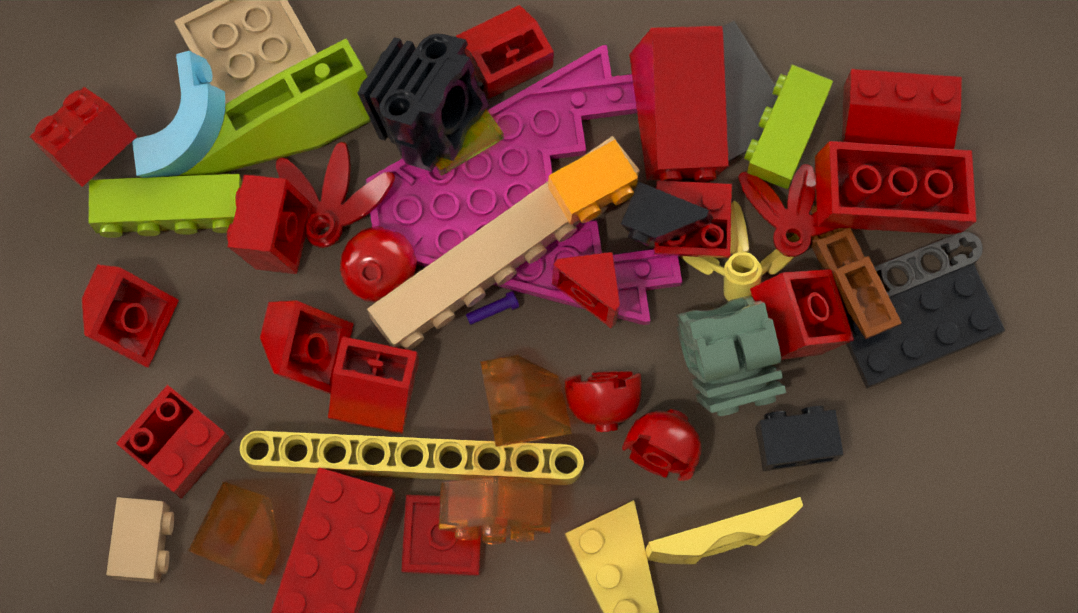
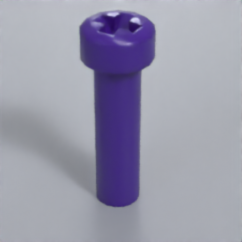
[466,291,519,325]

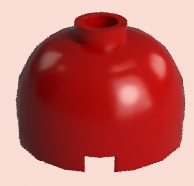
[340,226,417,303]
[565,371,642,432]
[622,409,702,481]

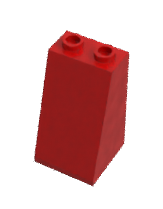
[629,26,729,183]

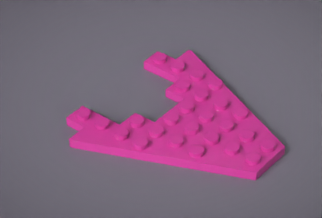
[366,45,682,325]

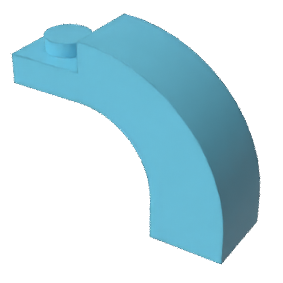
[132,51,226,178]

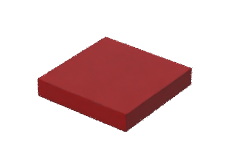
[401,495,483,577]

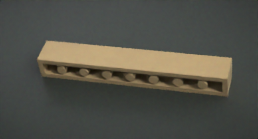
[367,136,640,350]

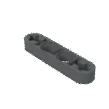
[874,232,983,297]

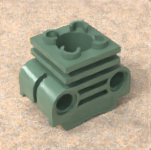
[676,296,786,416]

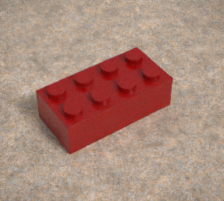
[815,141,976,235]
[271,467,396,613]

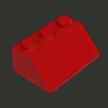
[842,69,962,149]

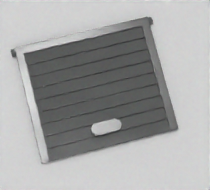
[722,21,778,163]

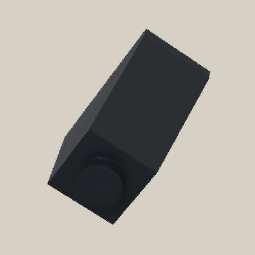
[621,182,713,246]

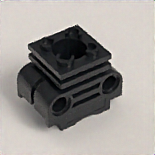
[357,33,489,172]

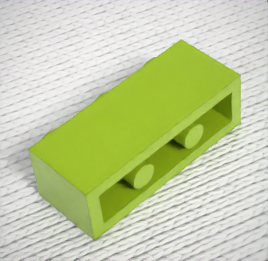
[744,65,833,190]

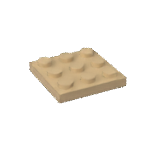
[174,0,317,104]

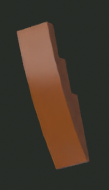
[809,205,901,339]

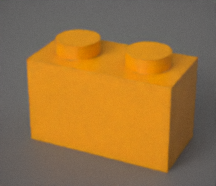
[548,140,638,225]

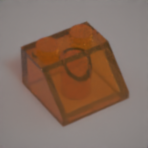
[480,355,572,447]

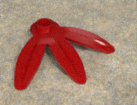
[276,142,395,248]
[738,164,838,257]

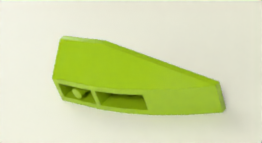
[178,38,370,176]

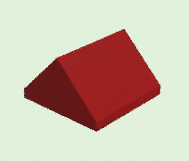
[552,252,620,329]

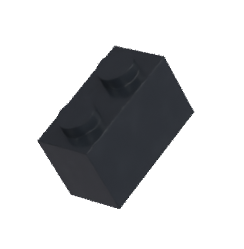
[755,406,844,471]

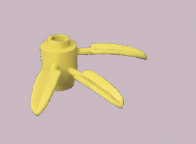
[679,201,799,301]

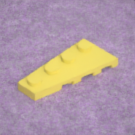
[565,500,659,613]

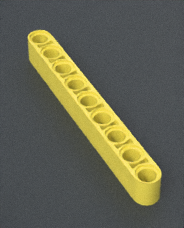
[240,431,584,485]

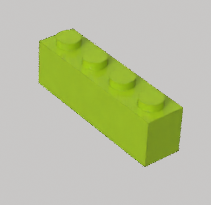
[89,174,242,238]

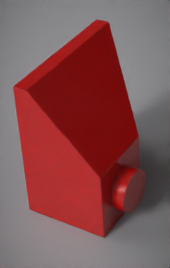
[82,264,179,368]
[260,300,354,395]

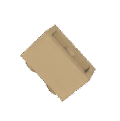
[106,497,174,583]

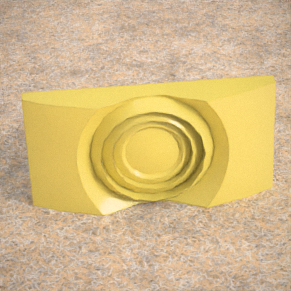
[645,497,803,564]

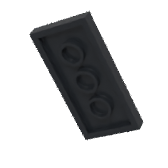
[846,264,1005,389]

